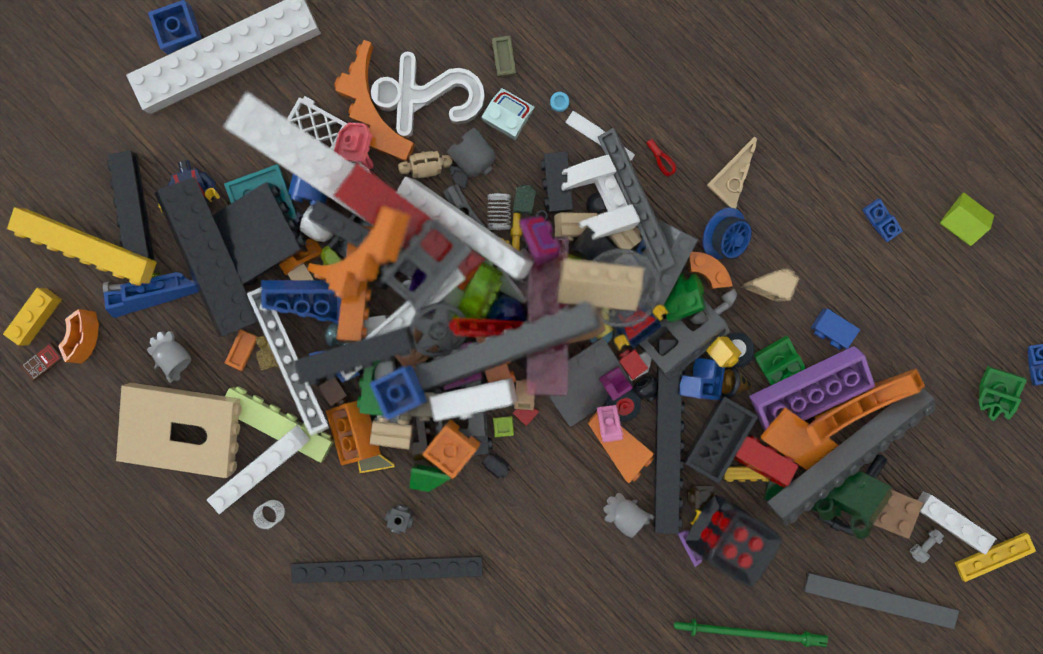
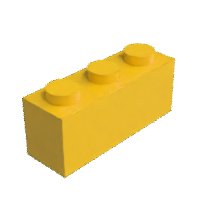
[3,288,62,346]

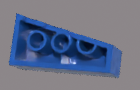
[261,280,341,325]

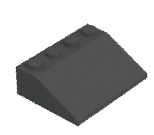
[538,338,633,427]

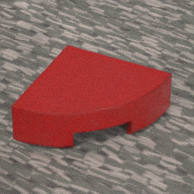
[513,408,539,426]

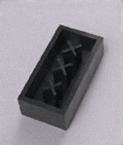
[683,396,758,483]

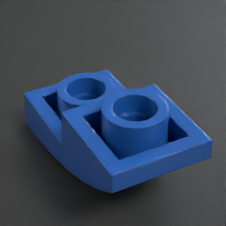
[862,199,903,242]
[1028,344,1043,386]

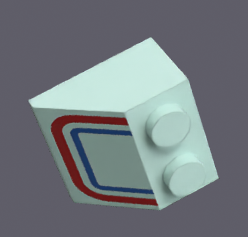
[482,88,535,141]

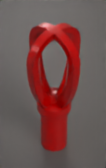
[646,139,676,176]

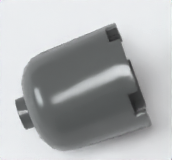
[447,128,496,177]

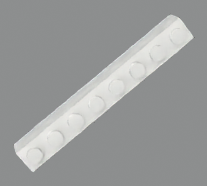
[396,177,534,279]
[246,288,329,436]

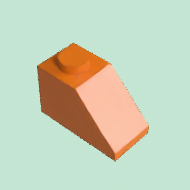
[279,238,322,275]

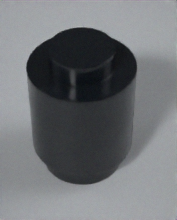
[481,451,511,479]

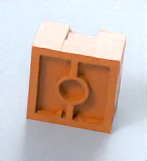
[422,419,481,479]

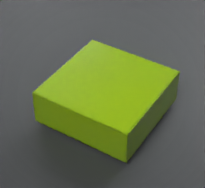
[493,416,514,437]

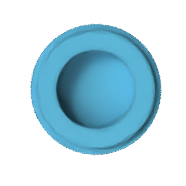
[550,92,569,112]

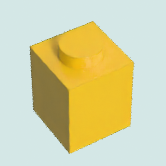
[706,337,742,367]

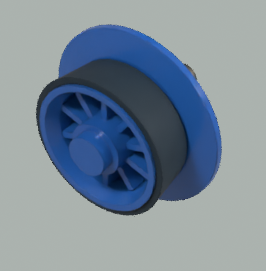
[703,207,752,260]

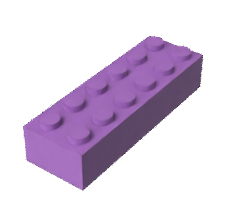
[749,346,875,431]

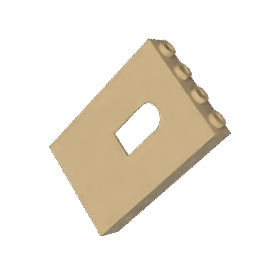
[116,383,242,478]

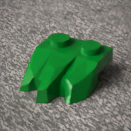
[664,273,706,323]
[754,335,805,385]
[979,366,1027,421]

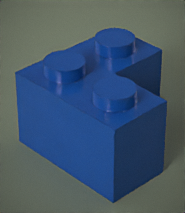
[679,358,725,400]

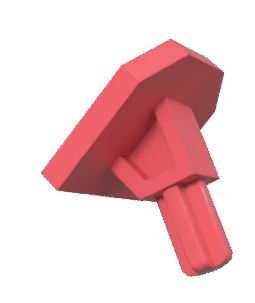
[334,123,374,169]

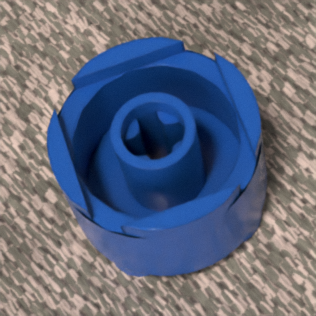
[288,173,328,206]

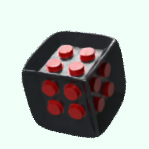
[686,495,782,587]

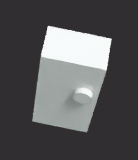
[430,378,518,421]

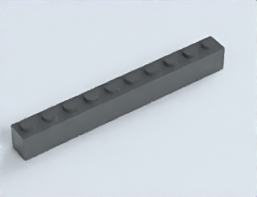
[413,301,602,393]
[767,389,936,527]

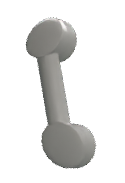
[690,288,737,324]

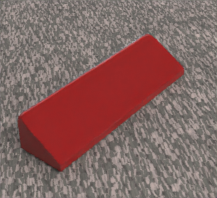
[449,318,525,337]

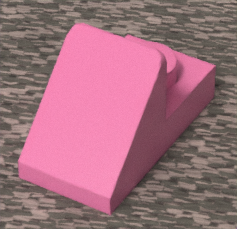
[597,405,623,442]

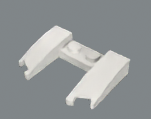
[562,155,640,240]

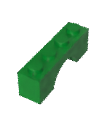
[357,360,383,416]

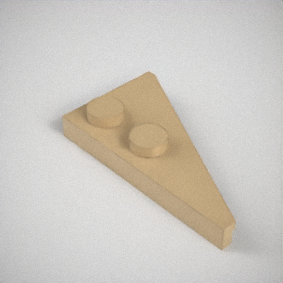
[706,136,757,209]

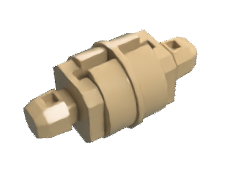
[398,151,452,179]

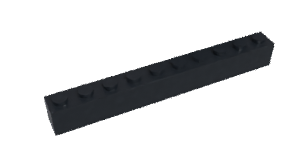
[653,340,685,534]

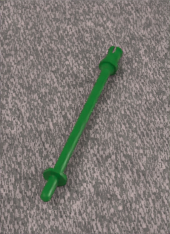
[674,618,828,648]

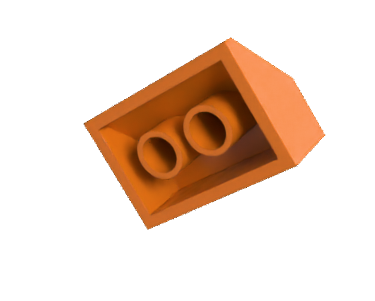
[326,401,381,466]

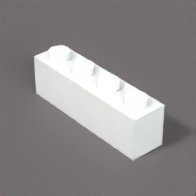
[918,492,996,555]

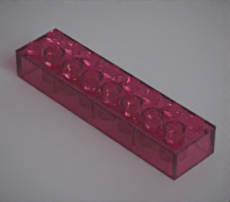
[527,237,569,396]

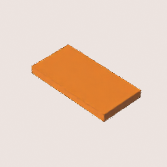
[761,407,839,470]

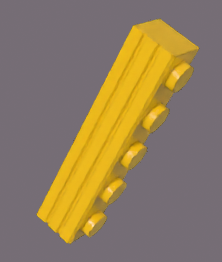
[723,466,769,482]

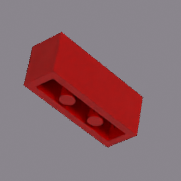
[734,436,798,488]

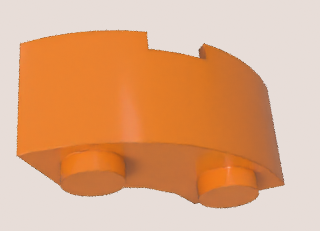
[687,252,732,289]
[58,309,99,364]

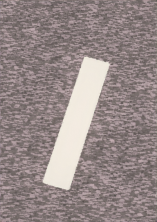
[566,111,635,161]

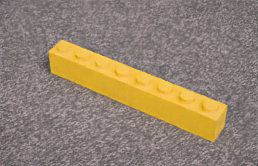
[7,207,157,286]

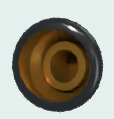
[721,366,752,398]

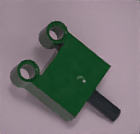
[815,455,892,539]

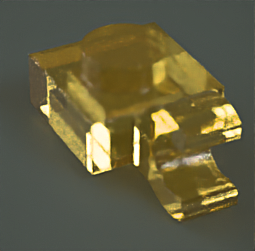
[255,336,278,370]

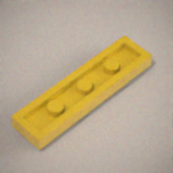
[955,533,1036,582]

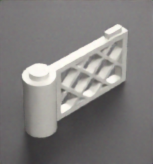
[287,96,347,151]

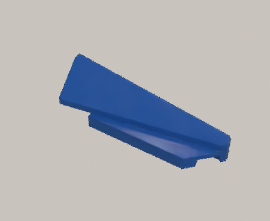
[103,272,198,318]

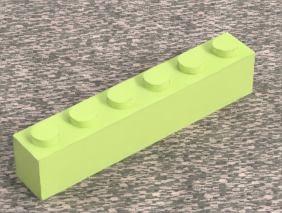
[225,386,334,463]

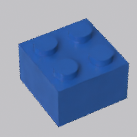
[148,0,202,54]
[370,366,428,420]

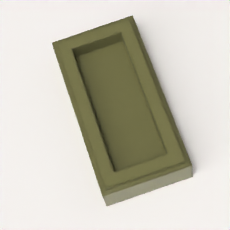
[492,35,516,77]

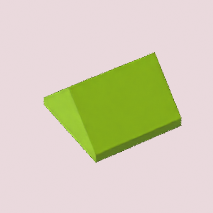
[940,192,994,246]

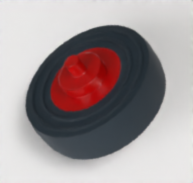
[606,389,641,422]

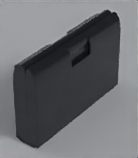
[571,227,622,264]

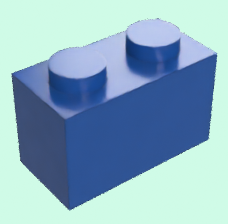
[811,308,860,350]

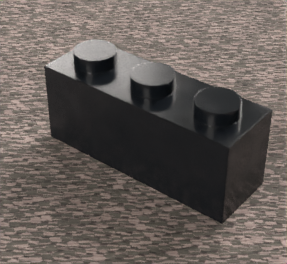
[541,152,573,214]

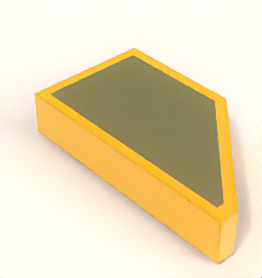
[356,454,395,473]

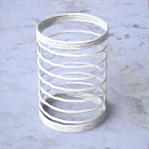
[487,194,511,230]
[253,500,285,529]

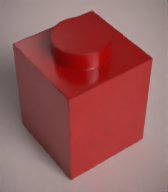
[618,349,648,380]

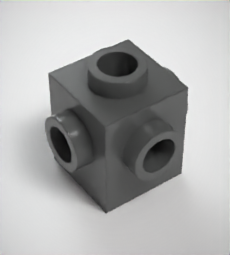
[385,504,414,534]

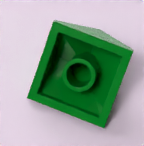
[409,463,451,492]

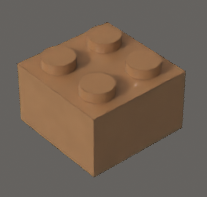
[873,490,923,539]

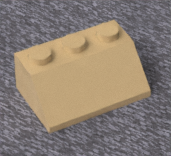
[742,269,799,302]

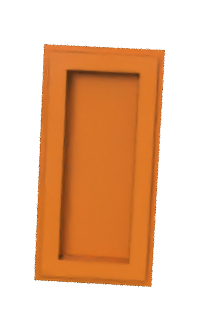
[225,329,259,371]

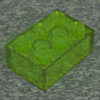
[453,262,504,319]

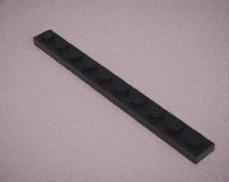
[291,556,483,583]

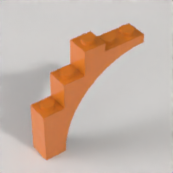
[334,40,415,163]
[307,206,410,298]
[806,369,925,446]

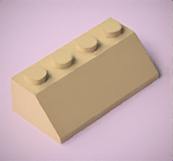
[557,259,643,311]

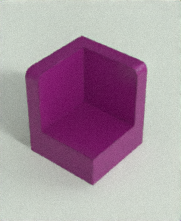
[599,367,632,401]

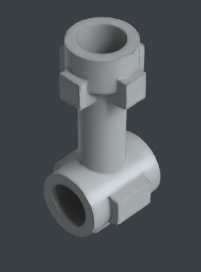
[910,529,944,563]

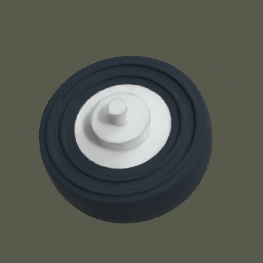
[726,333,755,368]

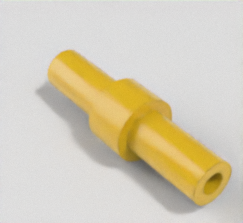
[510,213,522,251]

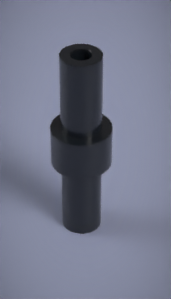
[817,515,853,536]

